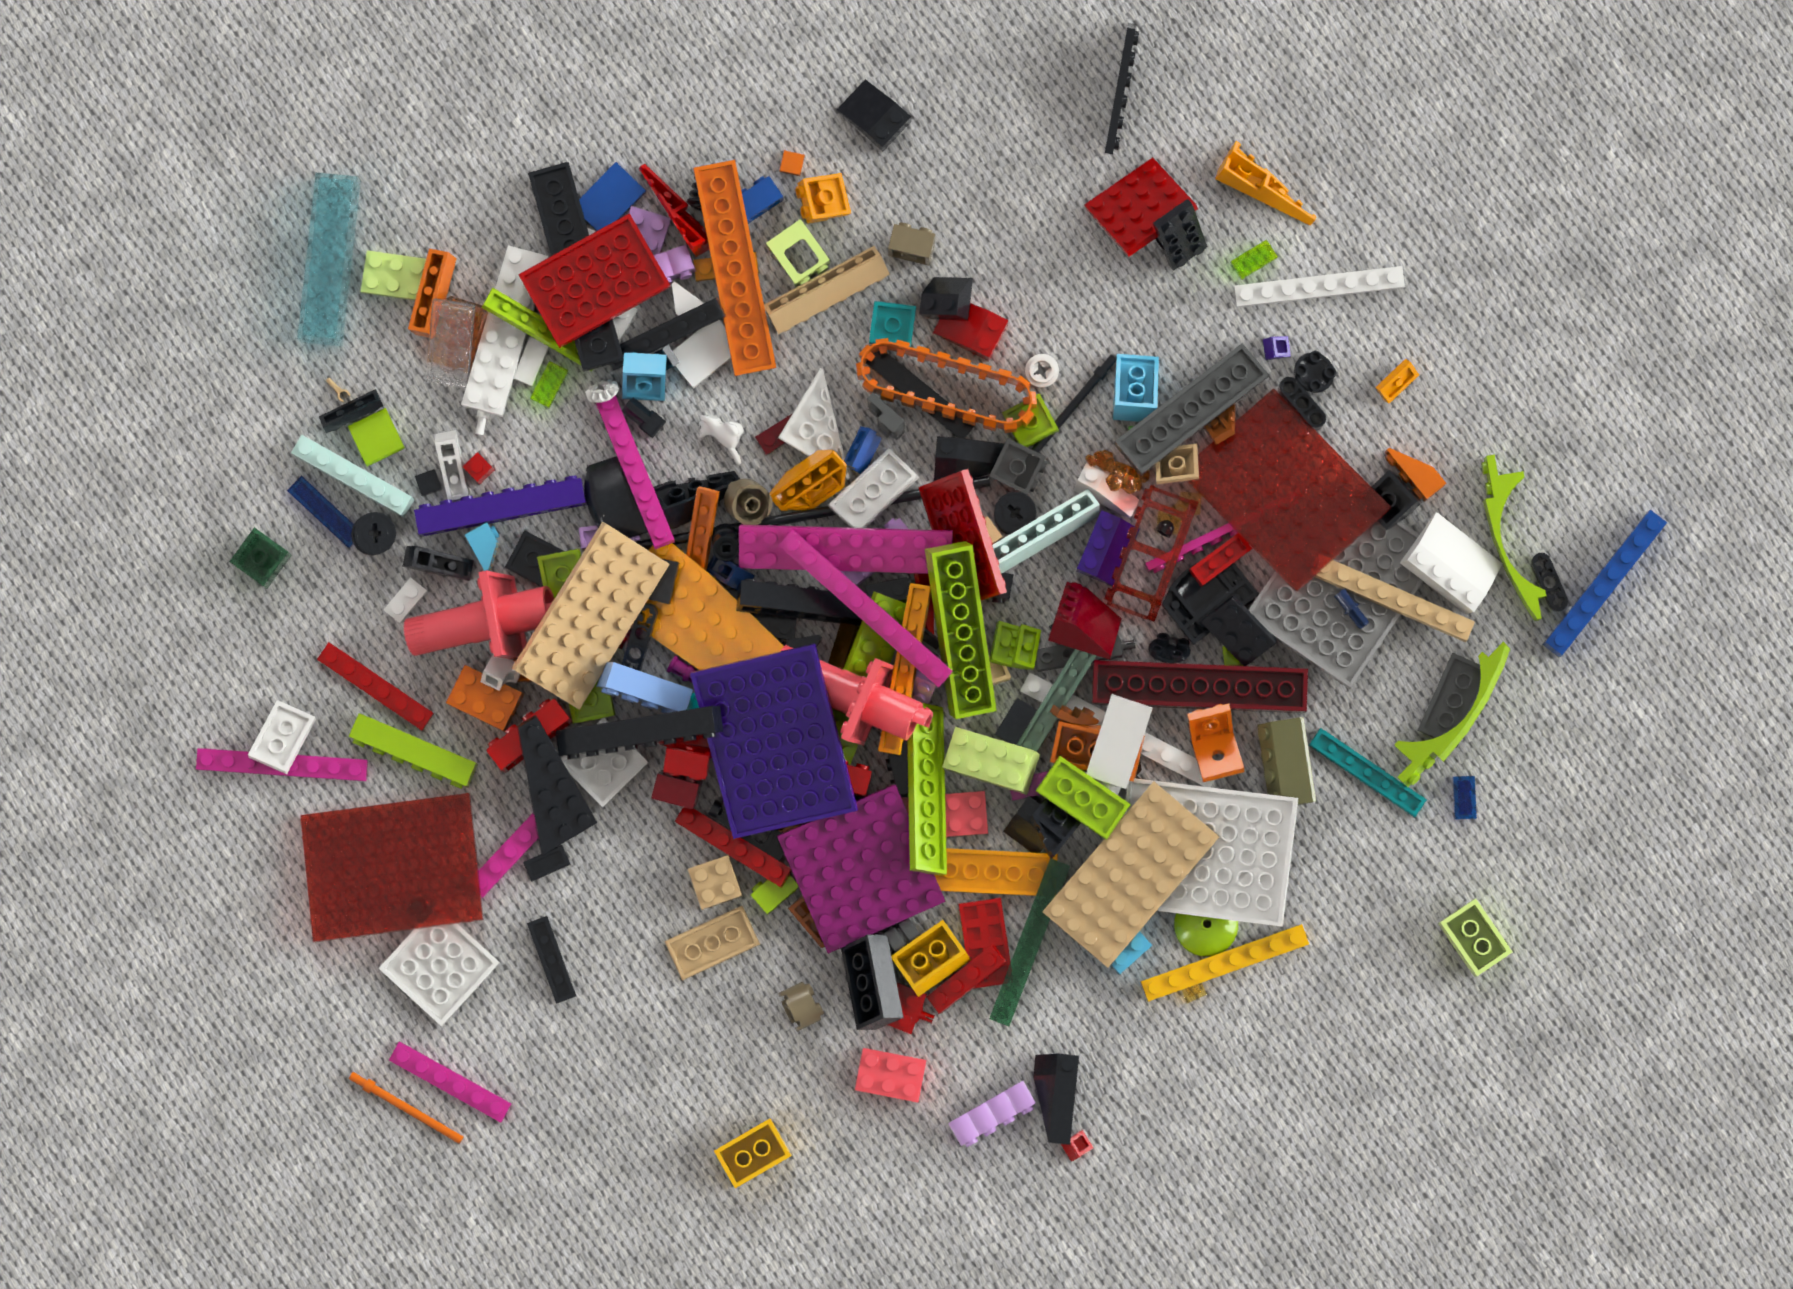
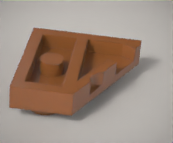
[1203,403,1235,444]

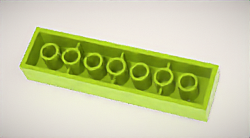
[925,541,997,719]

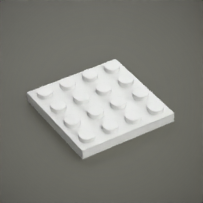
[379,905,500,1026]

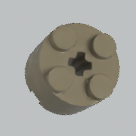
[724,479,773,525]
[779,982,824,1032]

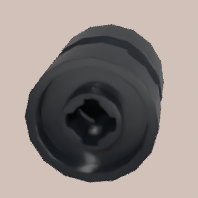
[712,523,739,561]

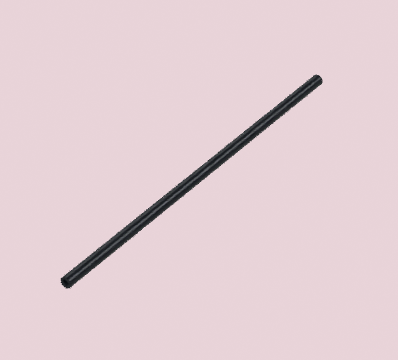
[636,476,990,550]

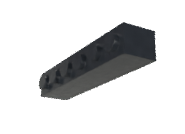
[736,579,862,626]

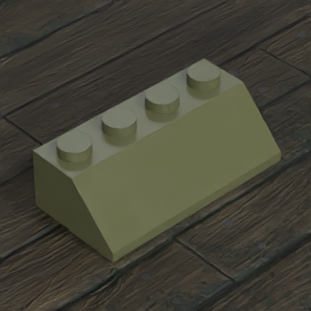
[1257,717,1316,806]

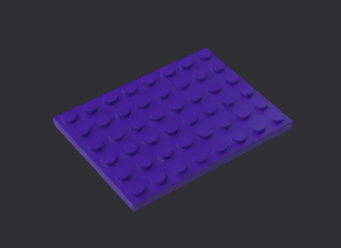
[690,643,858,839]

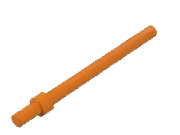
[349,1072,464,1144]

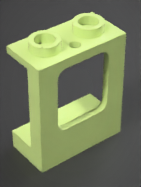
[766,219,830,287]

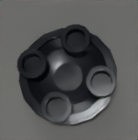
[1294,351,1336,393]
[1148,633,1191,663]

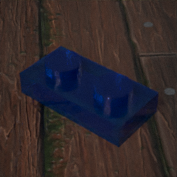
[1453,776,1477,820]

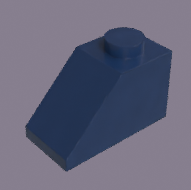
[707,555,755,590]

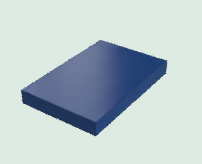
[579,162,646,231]

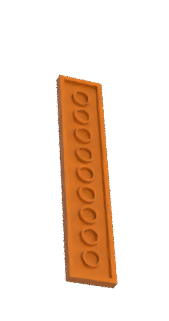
[693,160,776,376]

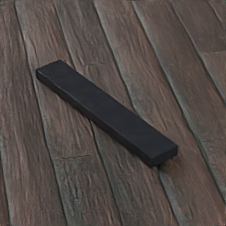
[610,297,726,371]
[866,351,976,439]

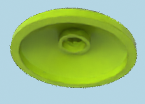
[1174,913,1238,957]

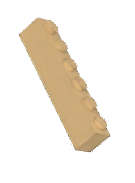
[764,246,890,334]

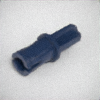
[1334,589,1369,629]

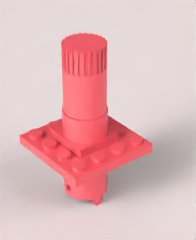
[404,570,555,660]
[781,645,933,746]

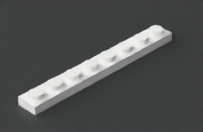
[1234,266,1405,308]

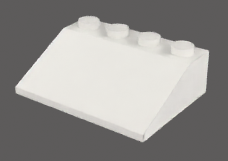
[1400,512,1503,614]

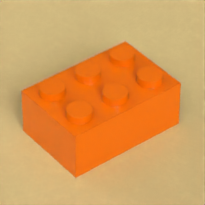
[446,665,524,732]

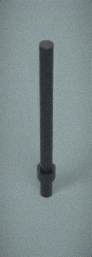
[1032,355,1117,453]

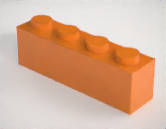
[408,248,457,339]

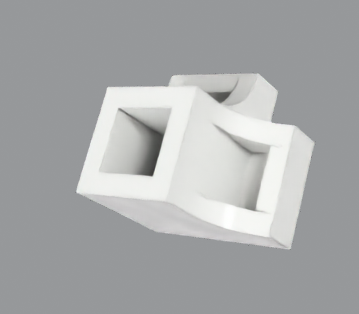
[480,654,521,691]

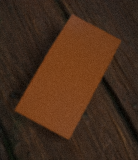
[1050,705,1099,725]

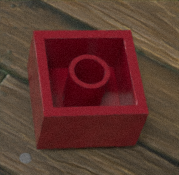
[651,770,703,809]

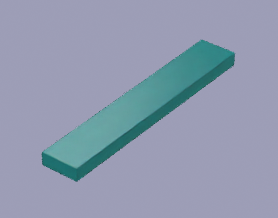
[1308,728,1427,818]

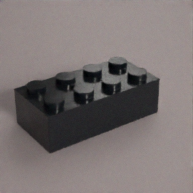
[841,935,903,1030]

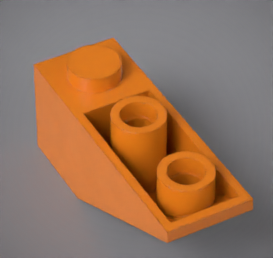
[1385,448,1447,502]

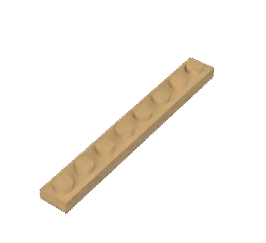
[1309,554,1475,642]

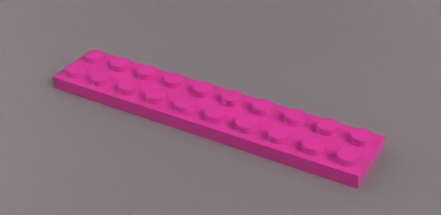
[739,525,953,574]

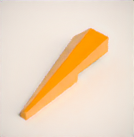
[1215,141,1316,226]

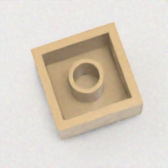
[688,855,743,910]

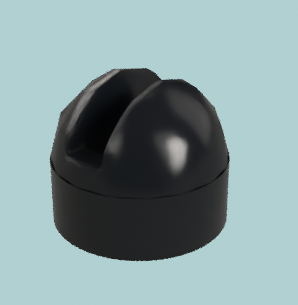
[1155,520,1174,538]

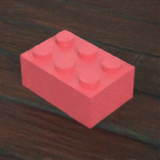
[855,1048,926,1102]

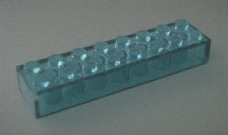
[297,172,361,347]

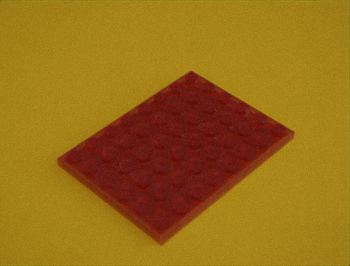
[1188,388,1391,592]
[300,793,484,943]

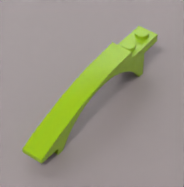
[1481,454,1546,621]
[1394,642,1510,787]

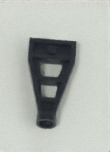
[708,800,784,861]

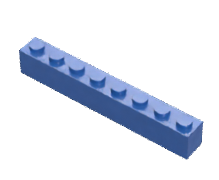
[1542,509,1667,657]

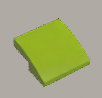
[348,408,405,467]
[989,621,1041,670]

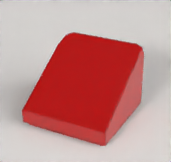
[1061,1130,1093,1161]

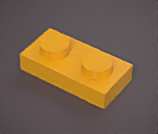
[1375,359,1419,404]

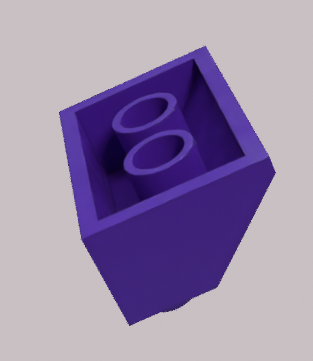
[1076,510,1140,588]

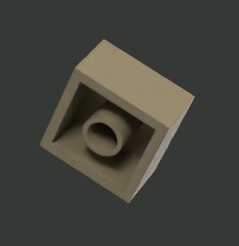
[888,222,935,266]

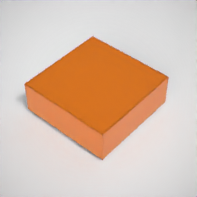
[779,150,805,176]

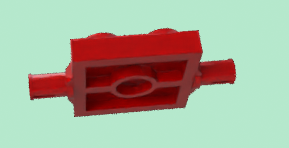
[888,982,935,1034]

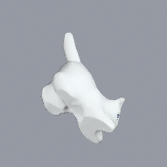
[699,414,744,465]

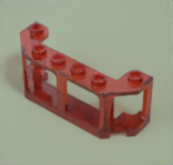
[1104,485,1199,623]

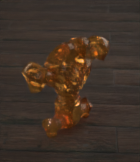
[1085,450,1150,494]

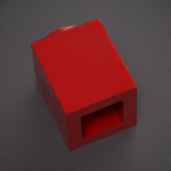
[463,452,495,485]

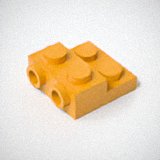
[795,173,851,224]

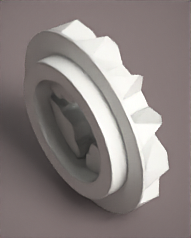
[1025,354,1059,388]
[585,379,619,403]

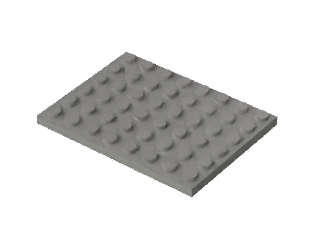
[1249,480,1423,689]

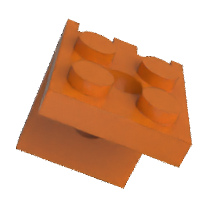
[1187,703,1245,782]

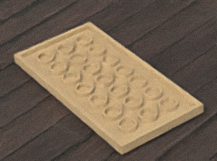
[512,522,670,710]
[1042,781,1219,968]

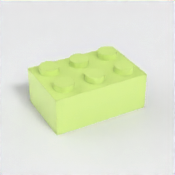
[1438,899,1512,977]

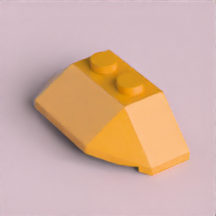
[769,450,847,511]

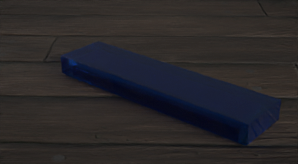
[287,475,354,548]

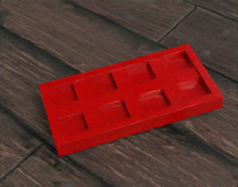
[958,898,1014,989]

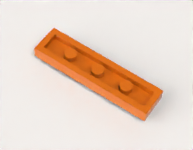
[686,486,720,571]

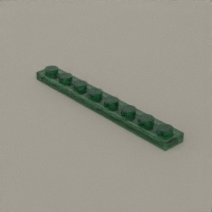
[989,858,1070,1027]

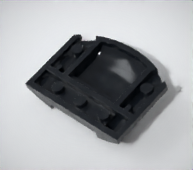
[584,456,648,538]
[1162,562,1259,645]

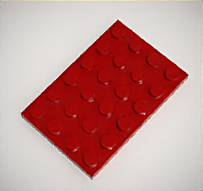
[518,213,671,348]
[918,469,1007,601]

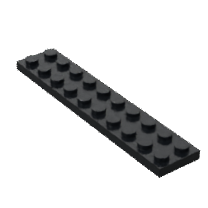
[528,162,624,372]

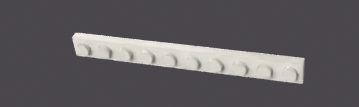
[1020,673,1214,787]

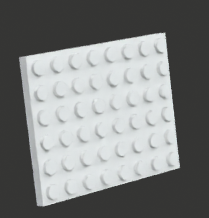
[1123,778,1299,927]

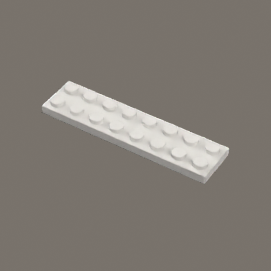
[461,245,549,417]

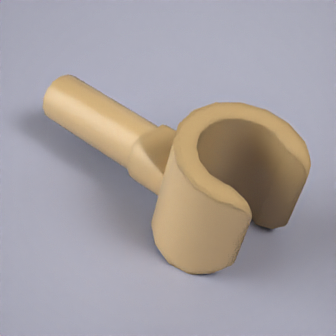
[326,378,350,402]

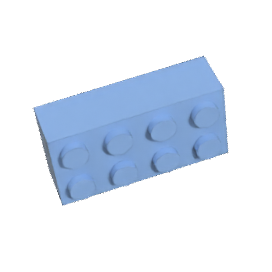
[597,662,693,714]

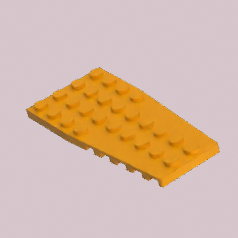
[639,543,784,670]

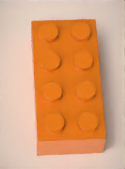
[1050,719,1145,782]

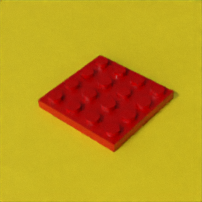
[1084,157,1198,257]

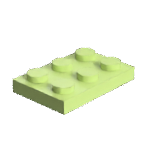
[360,250,426,300]

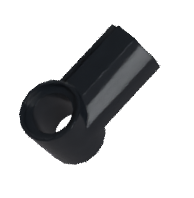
[622,397,666,438]

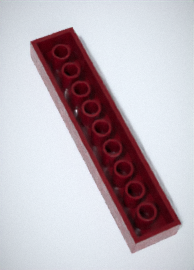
[1092,660,1308,713]

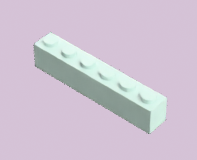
[291,435,414,518]
[992,489,1100,574]

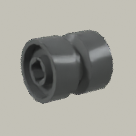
[883,918,920,952]

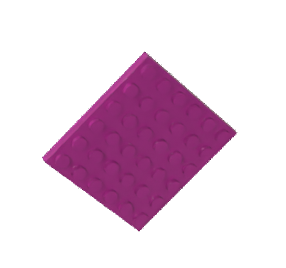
[777,784,946,954]

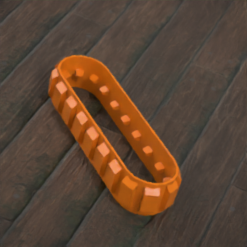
[856,338,1037,433]

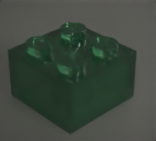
[229,527,292,589]

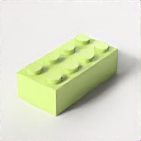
[942,727,1040,795]

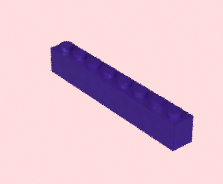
[414,475,587,537]

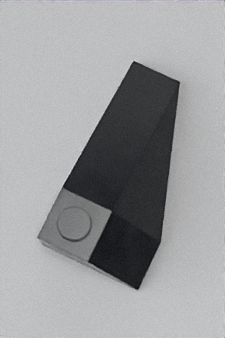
[934,436,1005,481]
[653,471,740,529]
[1033,1053,1079,1145]

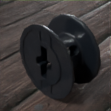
[994,491,1037,535]
[351,512,396,556]

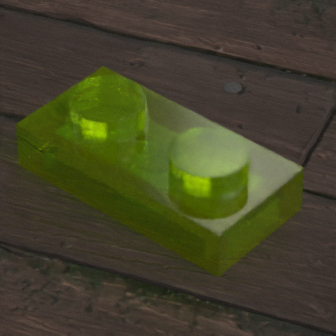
[1230,239,1278,280]
[530,361,569,409]

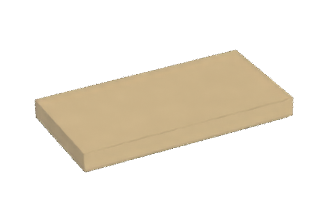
[664,906,760,981]

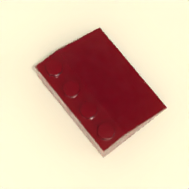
[1048,582,1122,660]

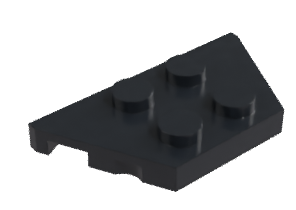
[1029,798,1081,859]

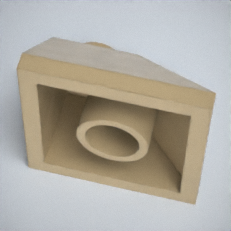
[1155,443,1199,484]

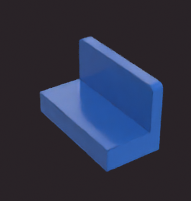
[844,426,882,474]

